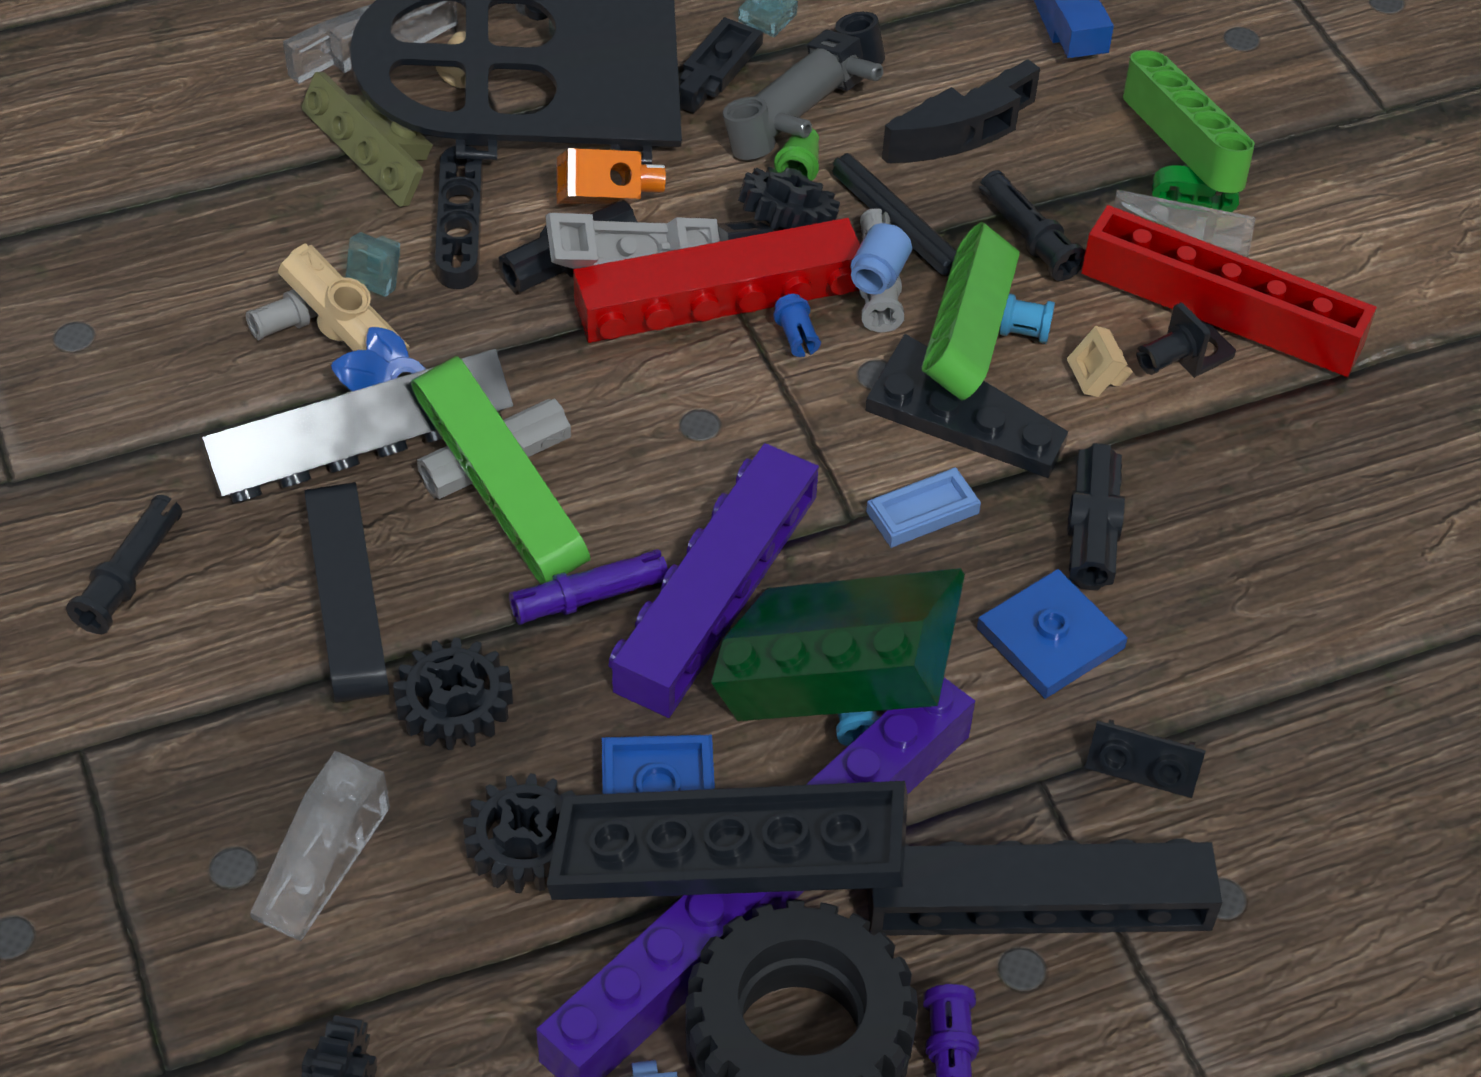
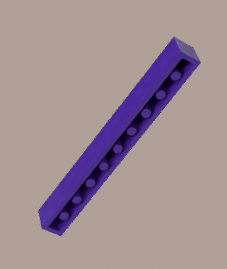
[536,677,975,1077]

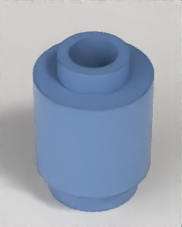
[851,223,912,295]

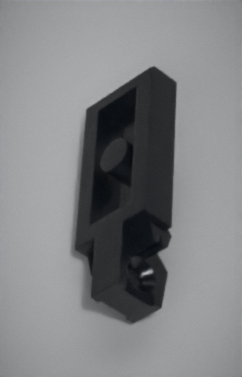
[679,17,764,113]

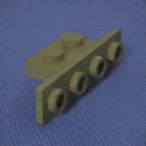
[302,72,433,206]

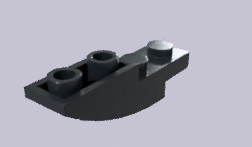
[882,59,1040,163]

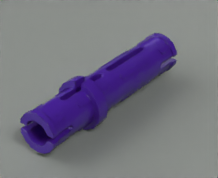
[509,549,668,625]

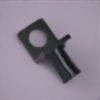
[1136,302,1236,378]

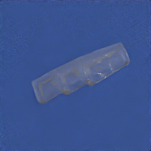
[283,1,458,84]

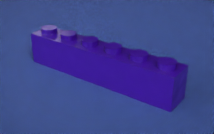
[608,443,819,718]

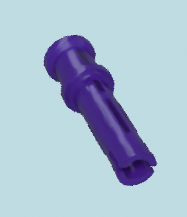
[923,984,979,1077]

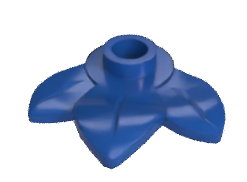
[331,327,426,392]

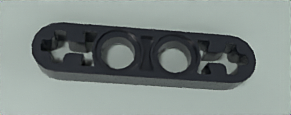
[435,145,483,289]

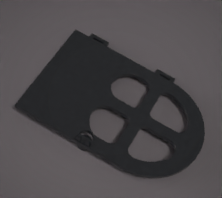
[350,0,682,165]

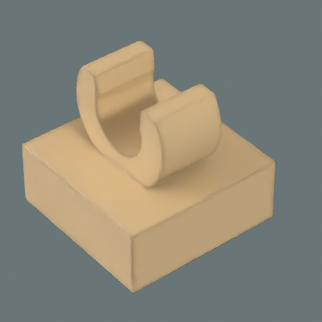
[1067,326,1133,397]

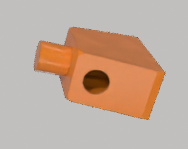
[557,148,666,204]

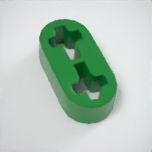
[1152,165,1239,216]

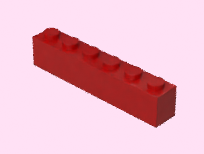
[1081,205,1377,377]
[573,218,860,343]

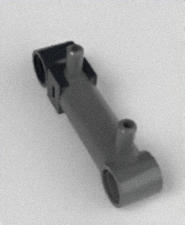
[723,11,885,160]

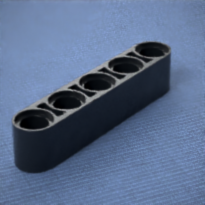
[304,482,390,703]

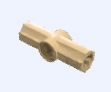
[278,243,410,351]

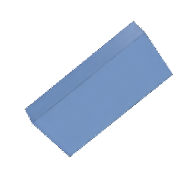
[866,467,981,548]

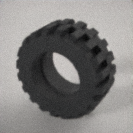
[685,900,918,1077]

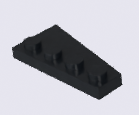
[865,334,1069,478]

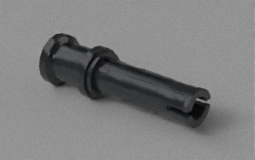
[979,170,1086,281]
[66,495,183,635]

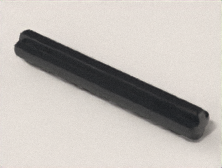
[832,153,957,276]

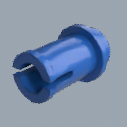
[773,294,821,357]

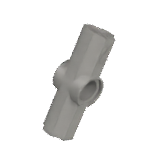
[417,398,571,499]

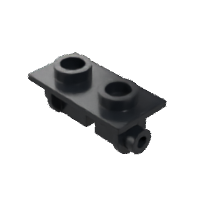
[1085,719,1206,798]

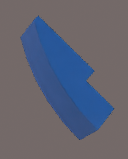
[1034,0,1114,58]

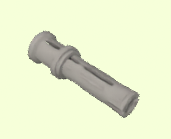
[859,209,905,332]

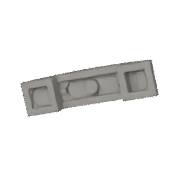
[545,213,720,269]

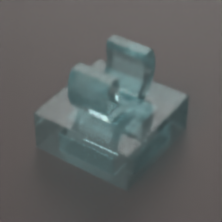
[738,0,798,38]
[345,232,400,297]

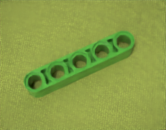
[1123,50,1255,193]
[922,222,1020,401]
[411,356,591,584]

